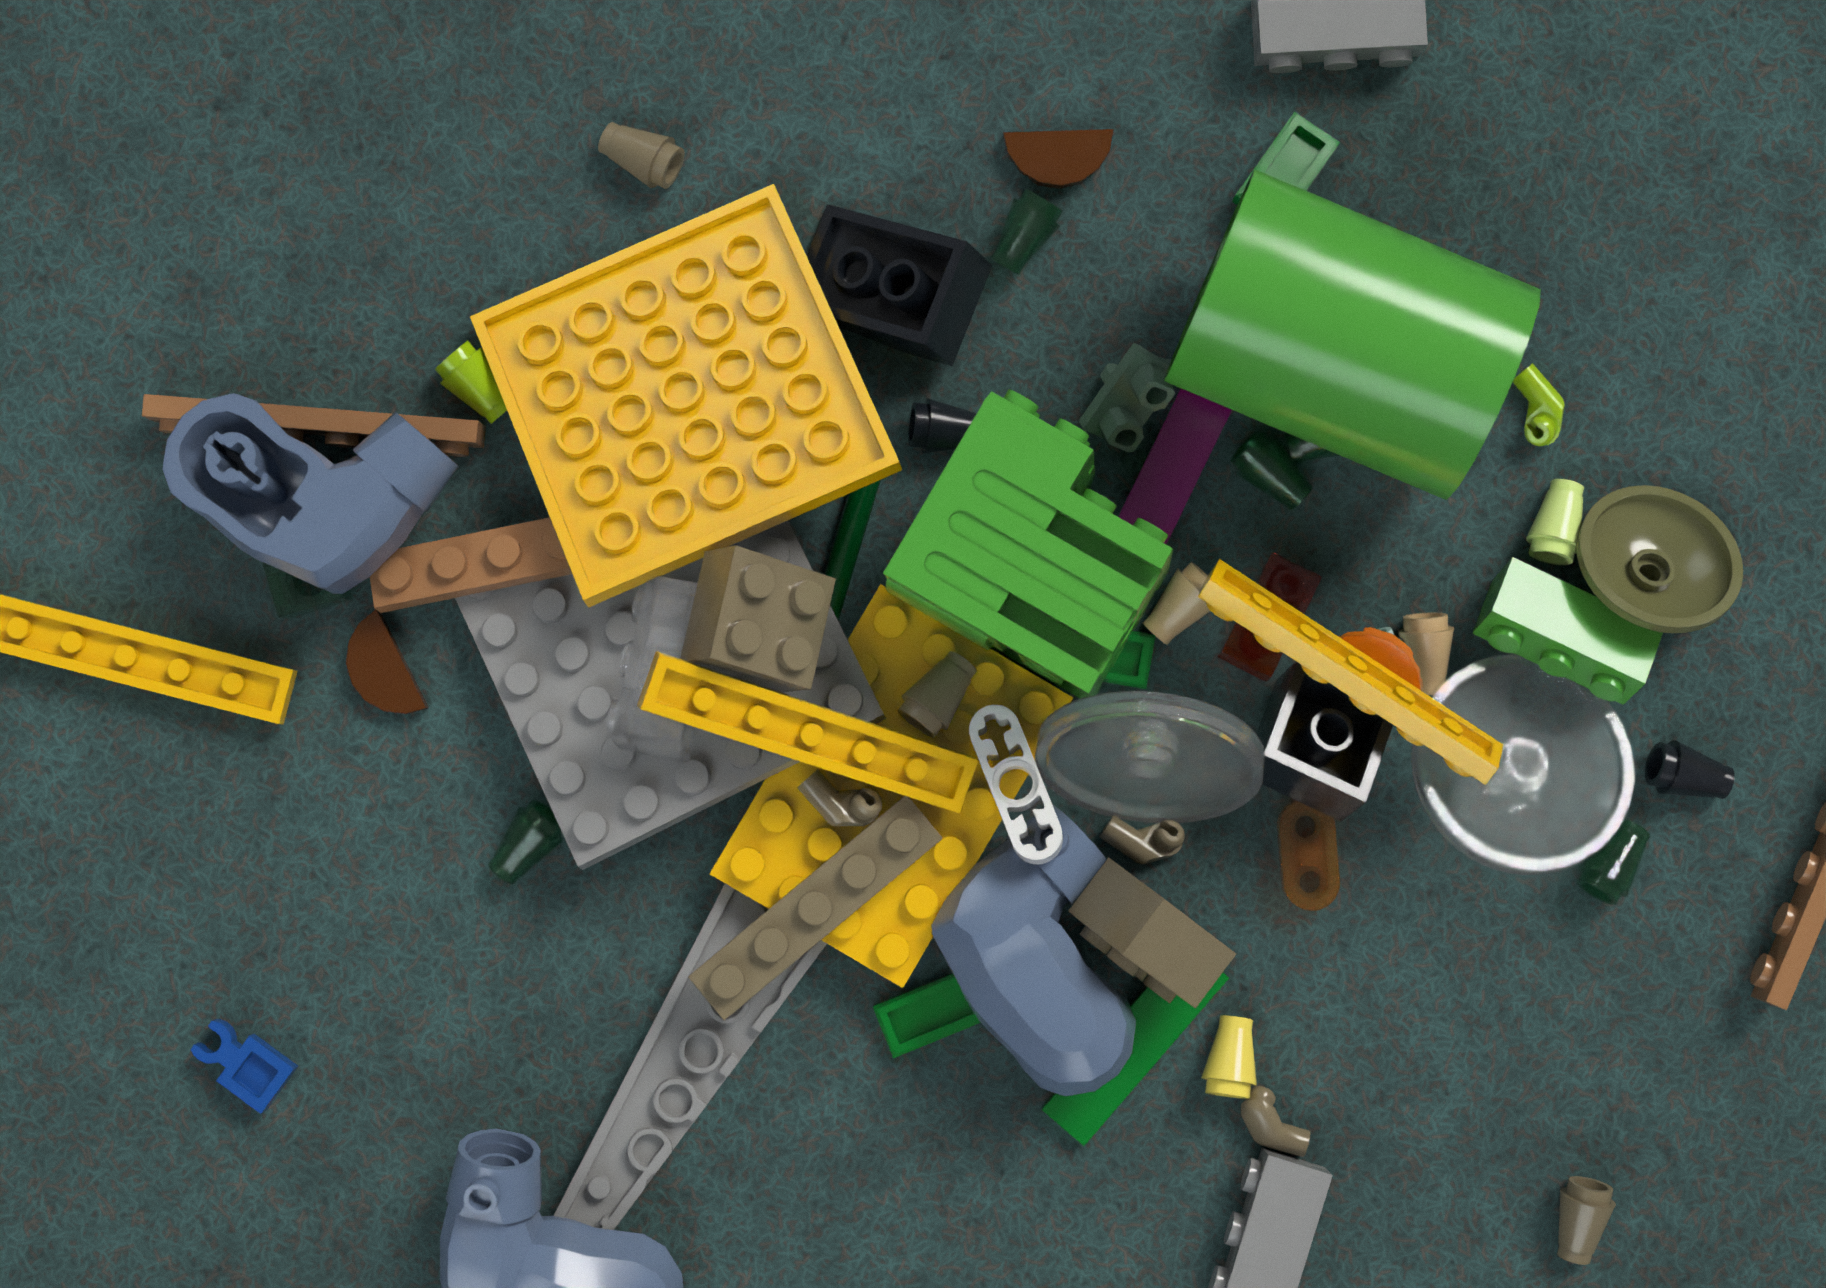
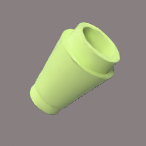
[1526,479,1584,565]

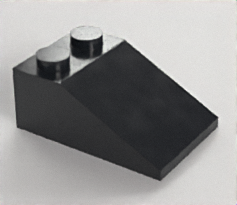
[807,204,992,367]

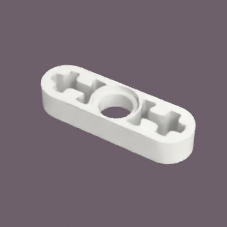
[969,705,1063,864]

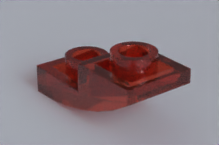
[1218,552,1322,682]

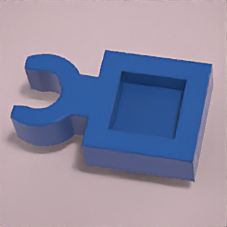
[190,1019,298,1114]

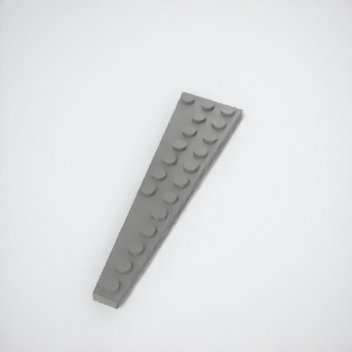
[554,884,827,1230]

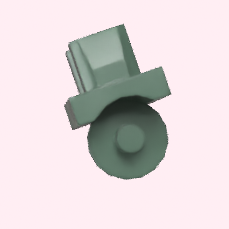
[1079,343,1175,452]

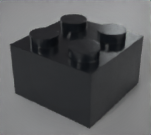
[1241,662,1393,822]

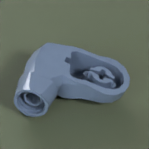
[162,393,459,594]
[931,804,1136,1096]
[440,1129,684,1288]

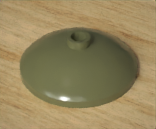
[1576,485,1743,633]

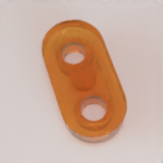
[1277,800,1340,911]

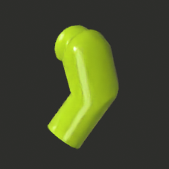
[1512,363,1565,447]

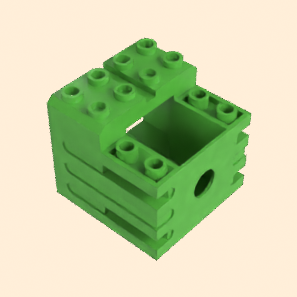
[883,389,1173,705]

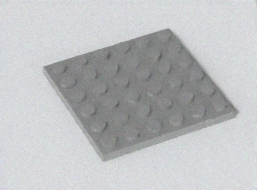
[455,520,886,870]

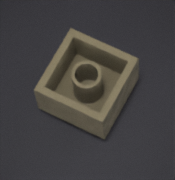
[680,545,836,693]
[1068,857,1236,1009]

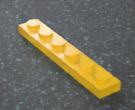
[1198,559,1503,785]
[0,594,298,724]
[637,651,978,813]

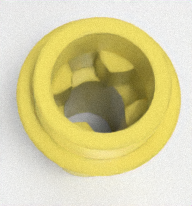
[1201,1015,1257,1099]

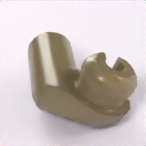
[797,770,882,826]
[1099,815,1185,864]
[1241,1086,1310,1157]

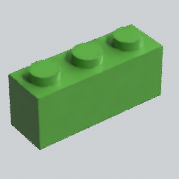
[1472,557,1663,705]

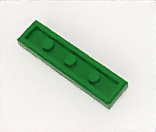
[1041,973,1229,1146]

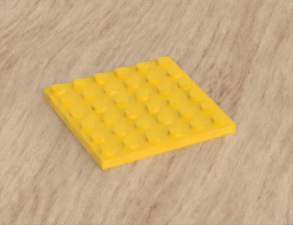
[470,184,902,608]

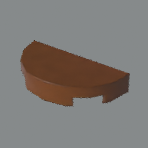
[1003,129,1114,189]
[346,610,429,714]

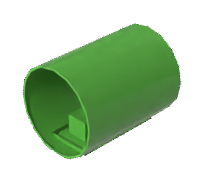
[1164,170,1541,500]

